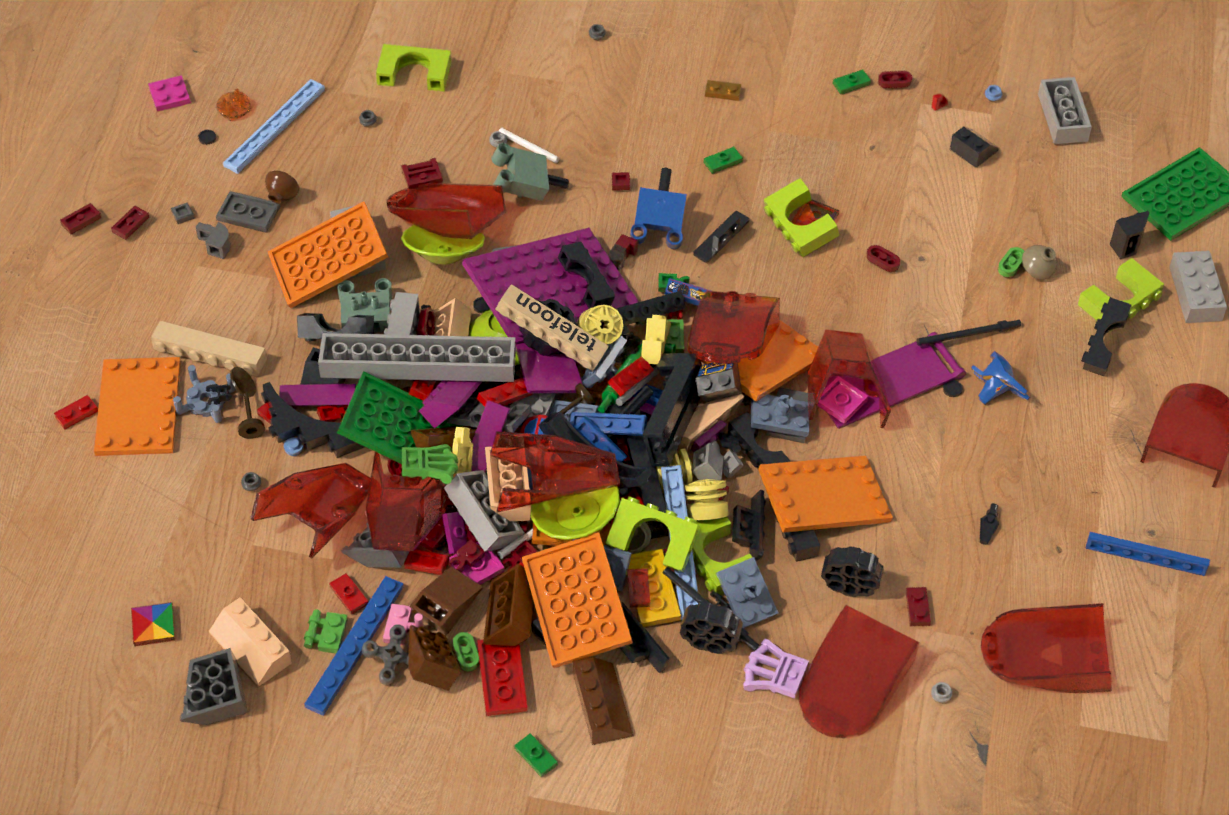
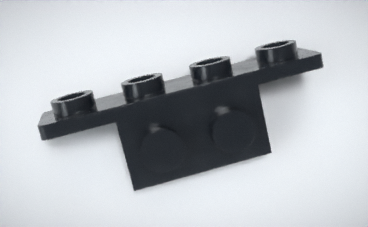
[693,211,750,263]
[617,291,686,326]
[732,490,766,562]
[619,602,670,673]

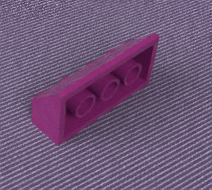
[419,380,483,428]

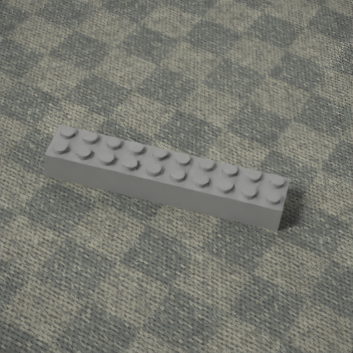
[318,333,516,382]

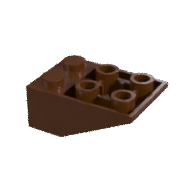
[410,567,483,636]
[408,625,461,691]

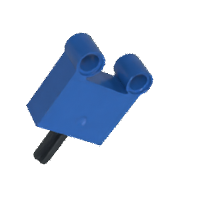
[630,167,687,249]

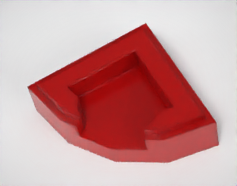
[931,94,948,111]

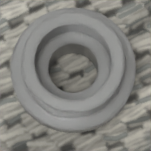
[489,131,507,147]
[931,682,952,703]

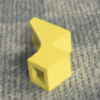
[641,315,671,364]

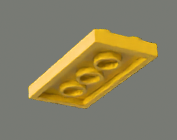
[627,549,681,627]

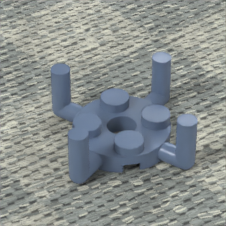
[173,365,236,423]

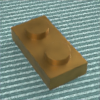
[705,80,741,101]

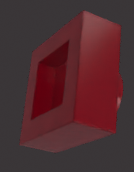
[612,172,630,190]

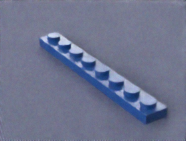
[304,576,404,716]

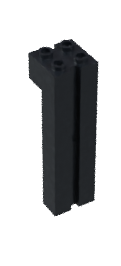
[643,353,702,467]
[604,401,668,539]

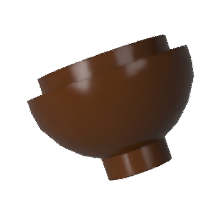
[265,170,300,204]

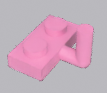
[383,604,424,645]

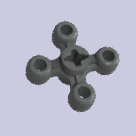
[362,624,409,685]

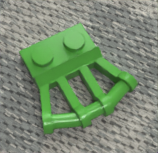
[402,444,458,484]

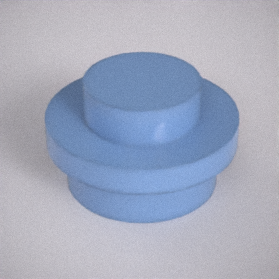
[985,85,1002,101]
[284,437,303,456]

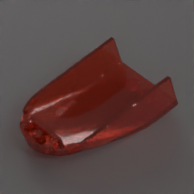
[386,183,506,239]
[687,291,780,363]
[1140,383,1229,488]
[981,603,1112,693]
[798,605,919,738]

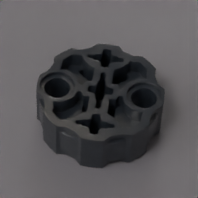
[519,299,578,356]
[821,546,884,597]
[680,602,743,654]

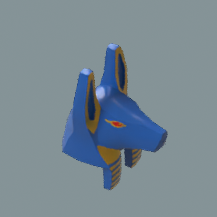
[971,351,1030,405]

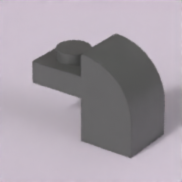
[196,222,231,259]

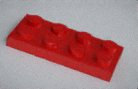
[477,639,528,716]

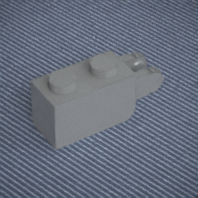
[692,441,723,480]

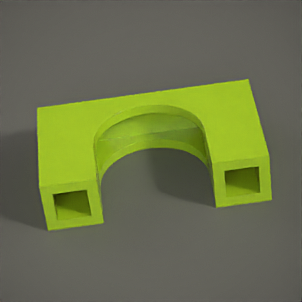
[376,44,451,92]
[763,178,840,257]
[1078,258,1164,331]
[605,497,700,573]
[692,516,760,595]

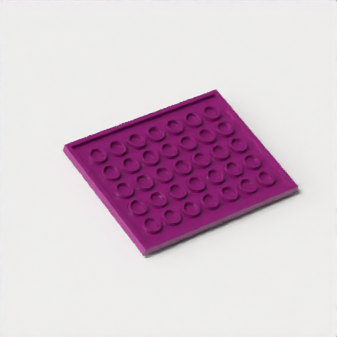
[462,228,639,344]

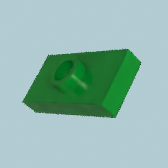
[832,69,871,95]
[703,147,743,174]
[514,733,558,778]

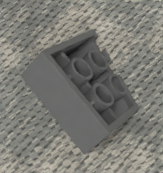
[341,507,424,568]
[180,648,248,725]

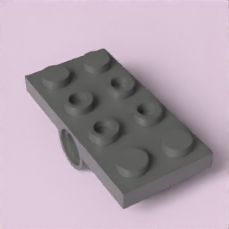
[446,397,532,433]

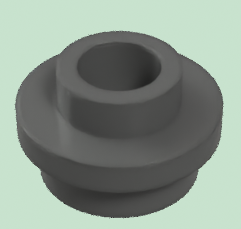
[589,24,606,40]
[359,110,377,126]
[241,472,261,491]

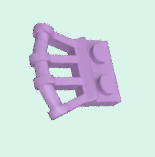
[743,639,809,698]

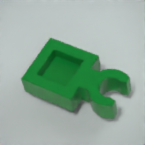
[658,273,690,292]

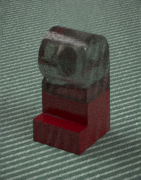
[609,234,638,270]

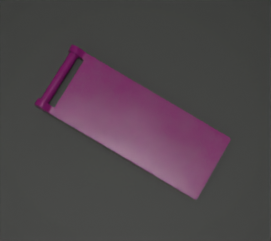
[811,332,966,429]
[516,342,582,393]

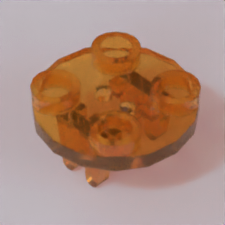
[216,88,252,121]

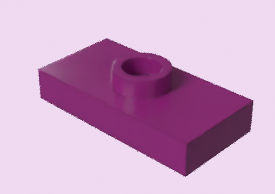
[691,420,727,453]
[442,512,467,554]

